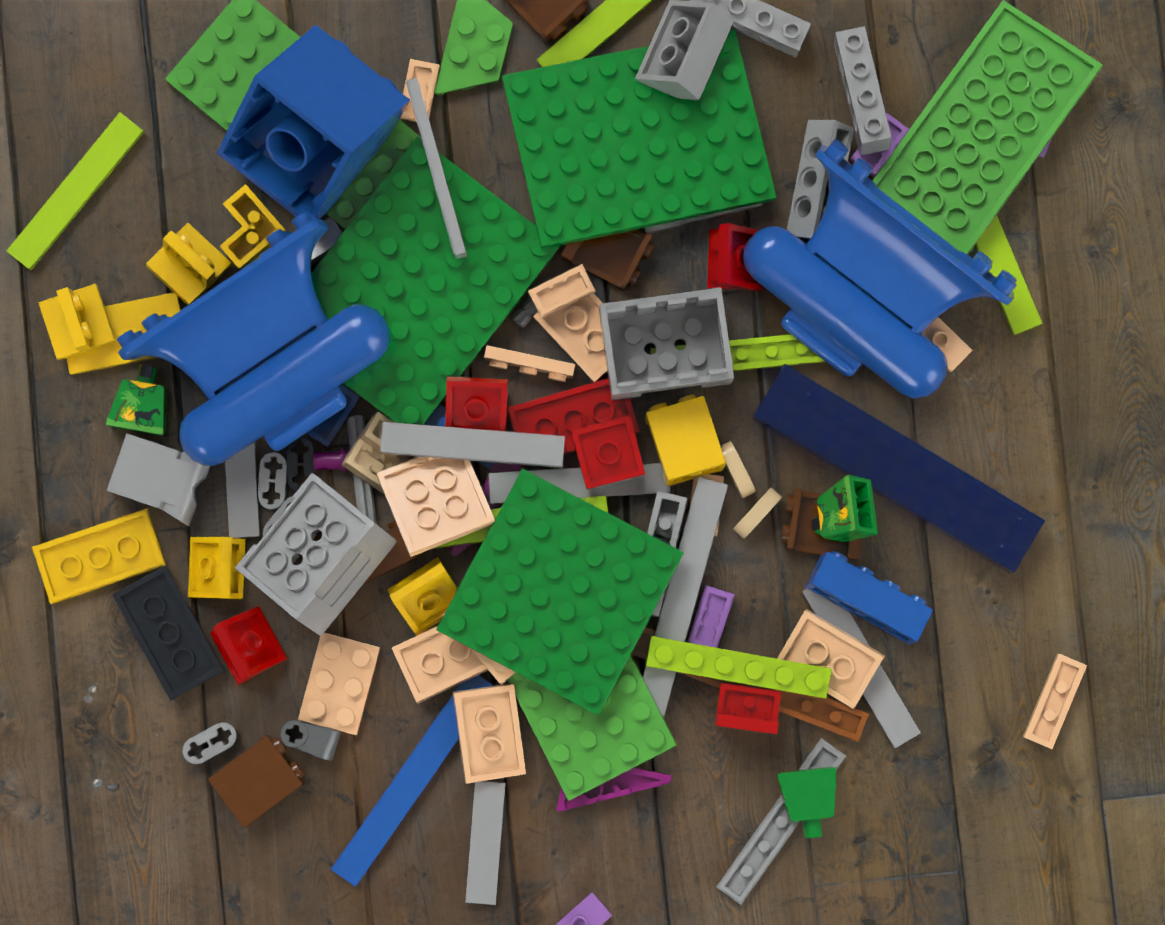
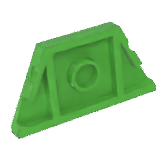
[434,0,513,96]

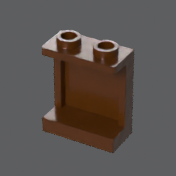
[505,0,589,42]
[561,229,655,291]
[781,489,862,561]
[208,735,305,828]

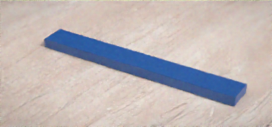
[331,675,494,887]

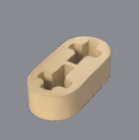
[720,441,756,499]
[733,487,782,539]

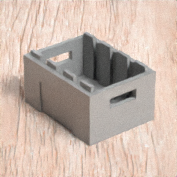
[599,287,734,401]
[235,473,398,636]

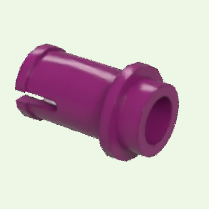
[313,448,349,472]

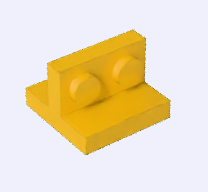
[146,223,231,305]
[38,283,116,360]
[188,537,246,599]
[387,557,458,636]

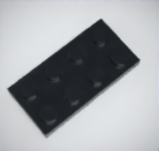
[113,565,225,701]

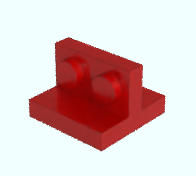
[707,223,762,292]
[445,376,508,432]
[571,415,645,490]
[210,606,287,685]
[713,683,781,734]

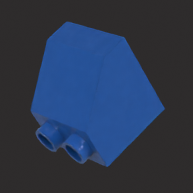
[216,25,410,219]

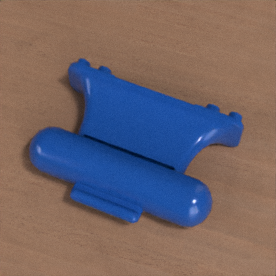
[743,139,1017,398]
[117,212,390,466]

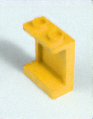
[645,395,726,487]

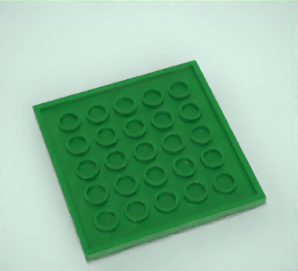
[436,468,684,716]

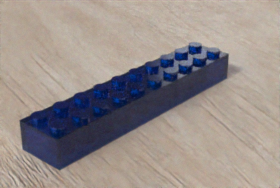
[752,364,1046,574]

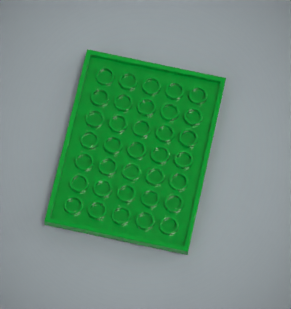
[502,28,777,249]
[311,136,561,425]

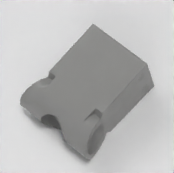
[107,433,211,527]

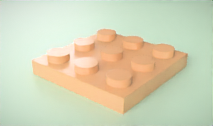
[377,457,495,557]

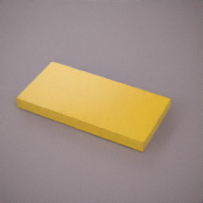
[67,292,181,375]
[32,508,166,604]

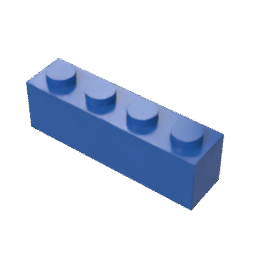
[805,551,933,645]

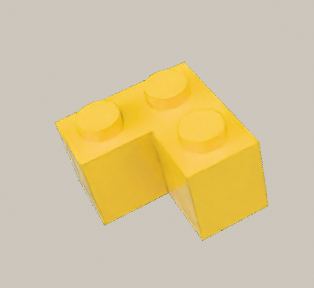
[220,184,286,270]

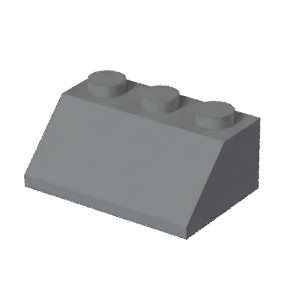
[635,0,734,100]

